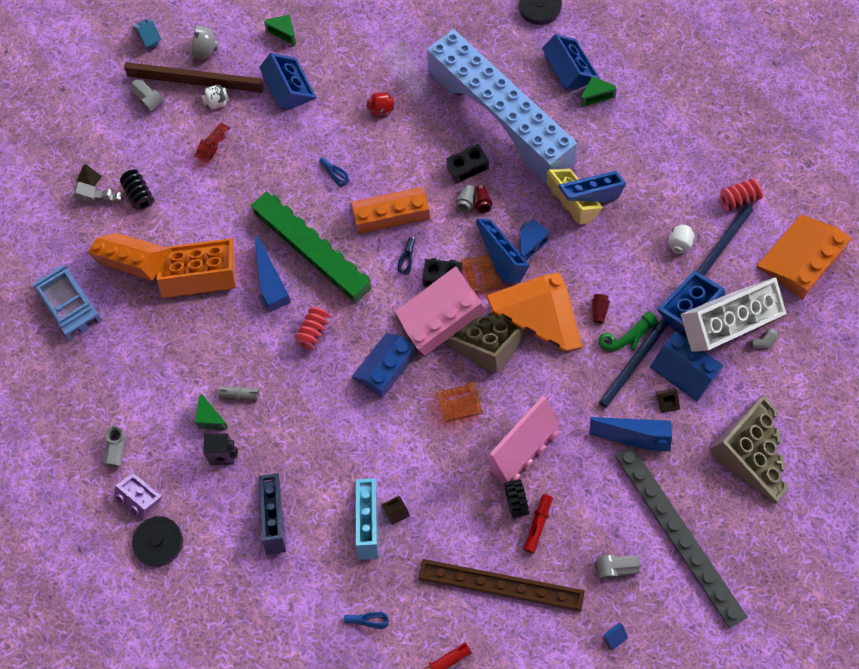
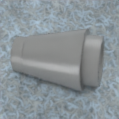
[455,185,475,213]

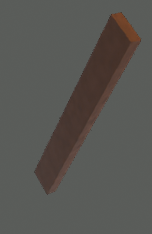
[124,62,264,93]
[418,559,585,612]

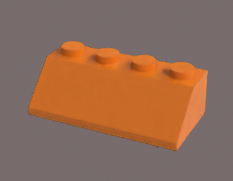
[351,187,430,234]
[87,233,172,281]

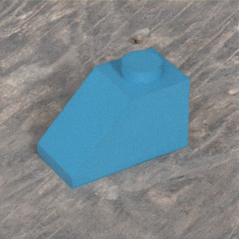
[133,18,162,48]

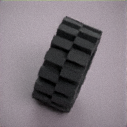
[504,479,529,519]

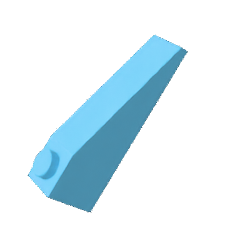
[356,478,379,560]

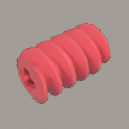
[720,178,763,211]
[294,307,331,351]

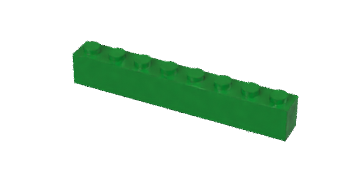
[251,191,371,304]

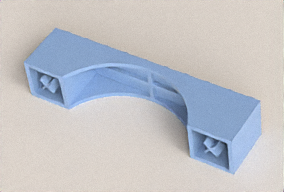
[427,29,577,184]

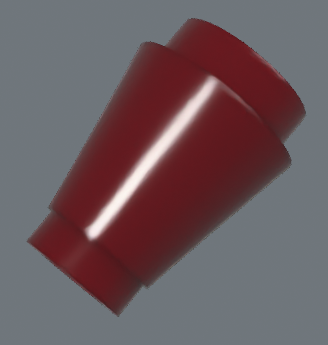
[474,185,493,213]
[591,294,610,323]

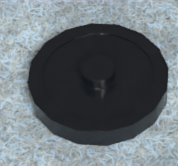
[519,0,562,25]
[132,516,183,567]

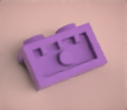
[114,473,162,521]

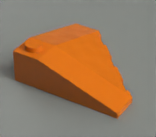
[486,272,583,352]

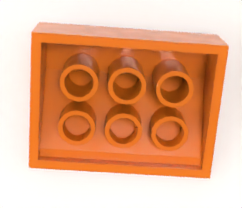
[756,215,852,299]
[157,238,236,298]

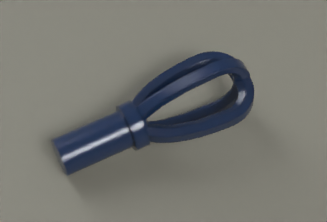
[397,237,415,275]

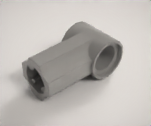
[130,79,164,112]
[103,426,127,468]
[597,555,640,580]

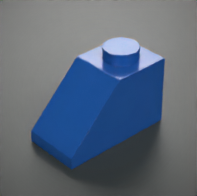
[520,218,550,261]

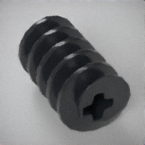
[120,169,155,209]

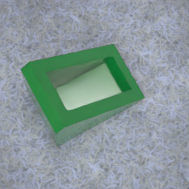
[264,14,296,46]
[581,76,617,107]
[195,394,228,430]

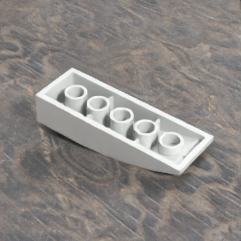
[681,278,787,352]

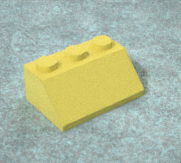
[547,168,603,224]

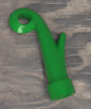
[598,311,658,351]

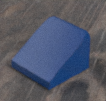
[603,622,628,650]

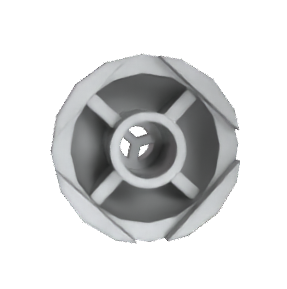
[191,24,218,60]

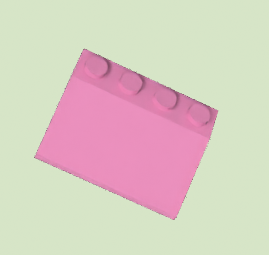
[395,266,487,356]
[489,396,560,484]

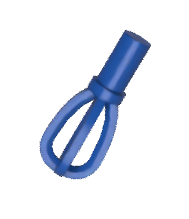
[319,157,350,186]
[344,612,389,629]

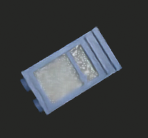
[32,265,102,341]

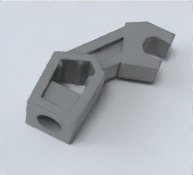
[72,181,122,203]

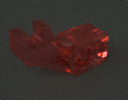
[194,123,231,163]

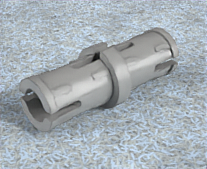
[219,385,259,401]

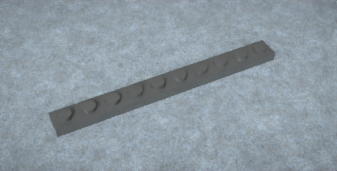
[615,446,748,629]

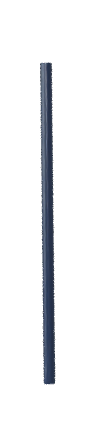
[599,205,753,408]

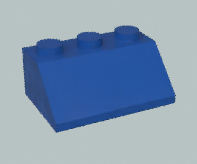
[542,34,600,90]
[259,53,317,109]
[657,270,725,339]
[650,331,724,402]
[352,333,417,398]

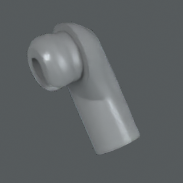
[751,329,778,349]

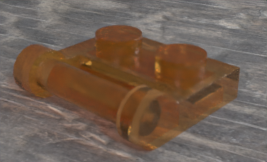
[461,254,503,295]
[436,381,483,423]

